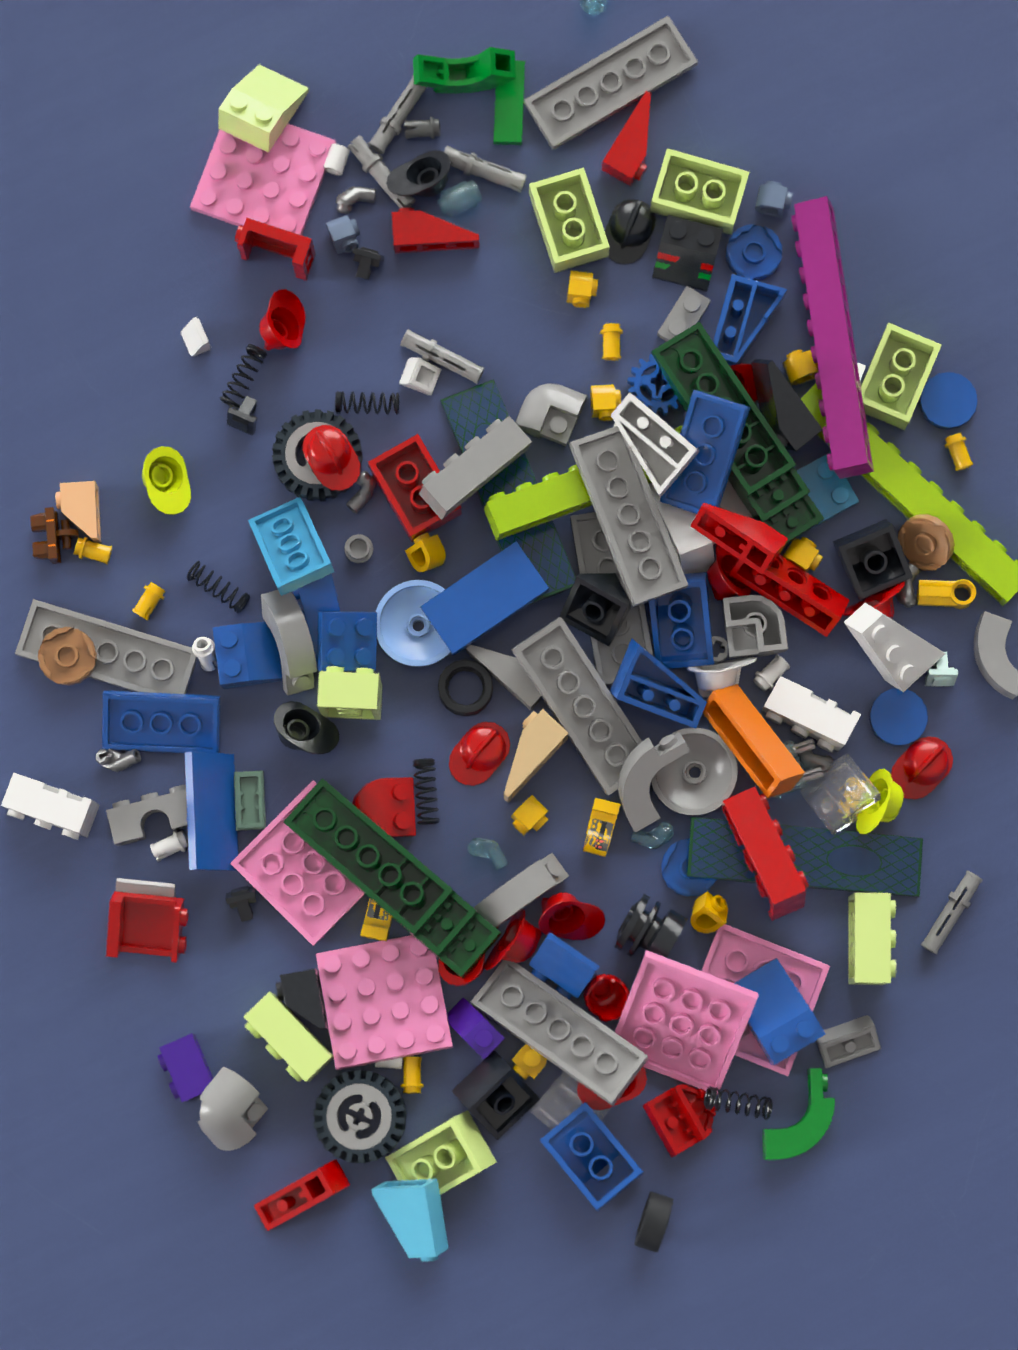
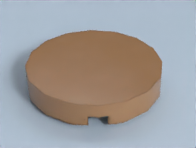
[898,514,955,571]
[38,627,97,686]

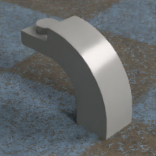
[261,590,317,696]
[974,611,1018,700]
[618,732,691,833]
[473,853,569,929]

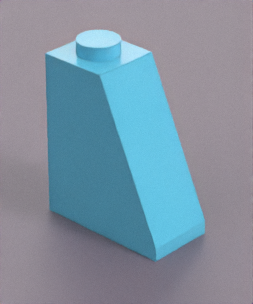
[371,1179,448,1262]

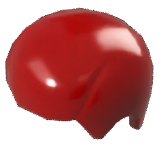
[583,973,630,1021]

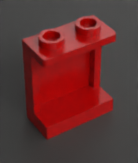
[235,217,316,281]
[106,891,189,963]

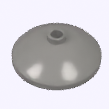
[651,728,738,816]

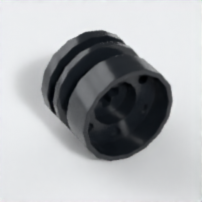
[614,894,688,963]

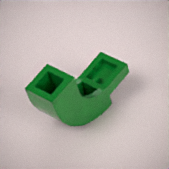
[413,47,516,93]
[762,1068,835,1160]

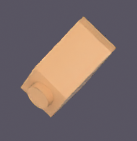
[56,481,101,543]

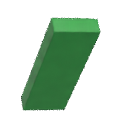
[494,60,525,145]

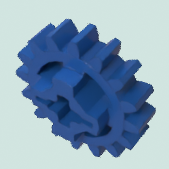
[627,354,680,416]

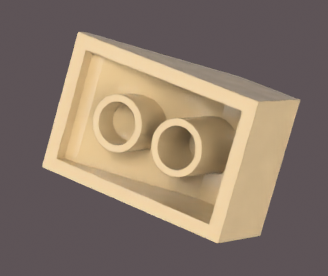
[504,709,569,803]

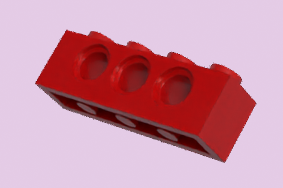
[729,554,850,637]

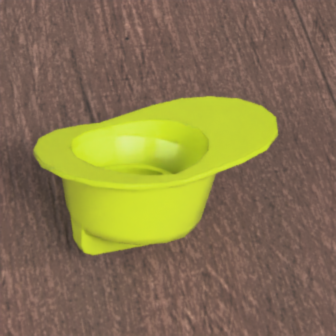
[142,446,191,515]
[856,769,904,834]

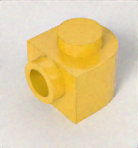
[567,270,598,308]
[783,349,818,385]
[590,384,621,421]
[405,533,446,572]
[783,537,823,572]
[511,795,549,836]
[690,891,729,933]
[512,1044,547,1080]

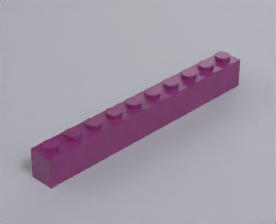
[791,196,874,479]

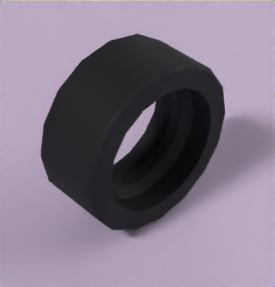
[438,659,493,717]
[635,1192,673,1253]

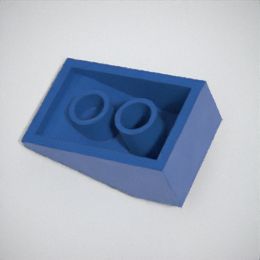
[649,572,714,669]
[213,622,282,689]
[529,932,599,1000]
[734,958,826,1065]
[540,1102,643,1212]

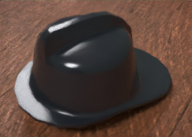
[386,150,451,197]
[605,199,656,264]
[274,701,339,754]

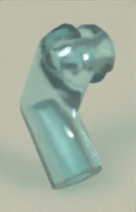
[630,822,674,849]
[467,837,509,871]

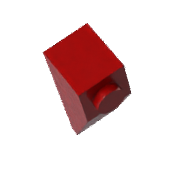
[602,91,651,187]
[392,207,480,253]
[690,503,788,575]
[254,1159,350,1231]

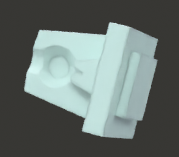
[925,652,958,686]

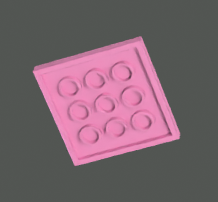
[190,124,336,235]
[230,780,365,946]
[701,924,830,1076]
[316,935,453,1070]
[615,950,759,1095]

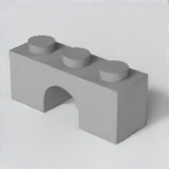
[106,785,188,846]

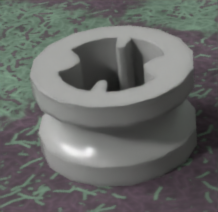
[712,636,728,664]

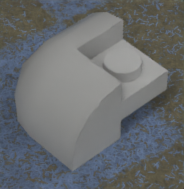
[515,383,587,446]
[723,595,788,659]
[197,1067,268,1151]

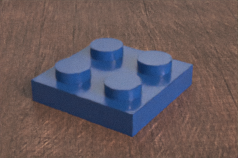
[317,612,377,671]

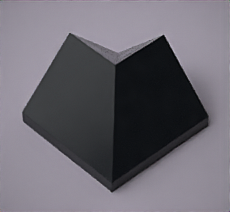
[559,573,631,646]

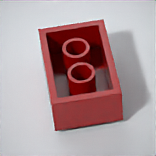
[368,434,462,542]

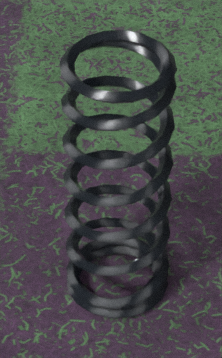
[220,344,267,409]
[335,391,399,415]
[186,561,250,613]
[413,758,440,825]
[704,1086,772,1120]

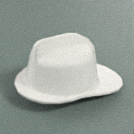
[687,657,757,697]

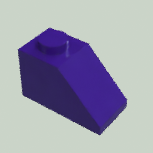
[447,997,505,1059]

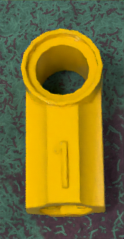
[917,579,976,609]

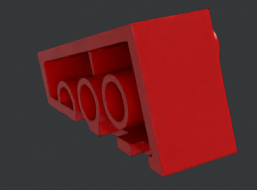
[722,787,809,921]

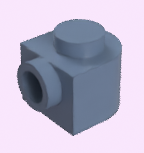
[755,181,793,218]
[326,215,360,255]

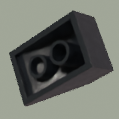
[751,359,823,451]

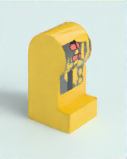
[583,798,621,857]
[360,898,392,941]

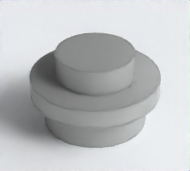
[344,534,373,563]

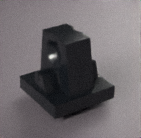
[353,247,385,280]
[227,396,257,436]
[226,886,256,922]

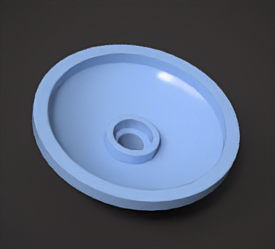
[376,580,450,667]

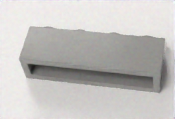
[419,416,532,520]

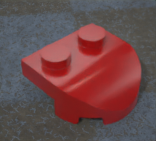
[352,777,416,837]
[642,1084,716,1157]

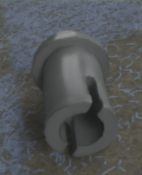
[405,116,440,139]

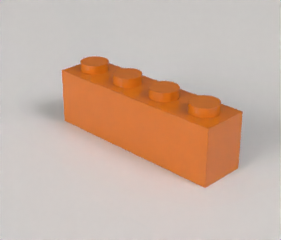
[703,684,805,799]

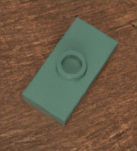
[234,770,266,831]

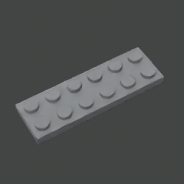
[524,16,698,150]
[569,426,688,607]
[570,512,653,686]
[15,599,198,694]
[511,617,642,796]
[471,960,649,1106]

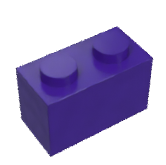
[157,1033,213,1103]

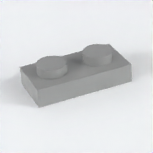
[657,286,711,341]

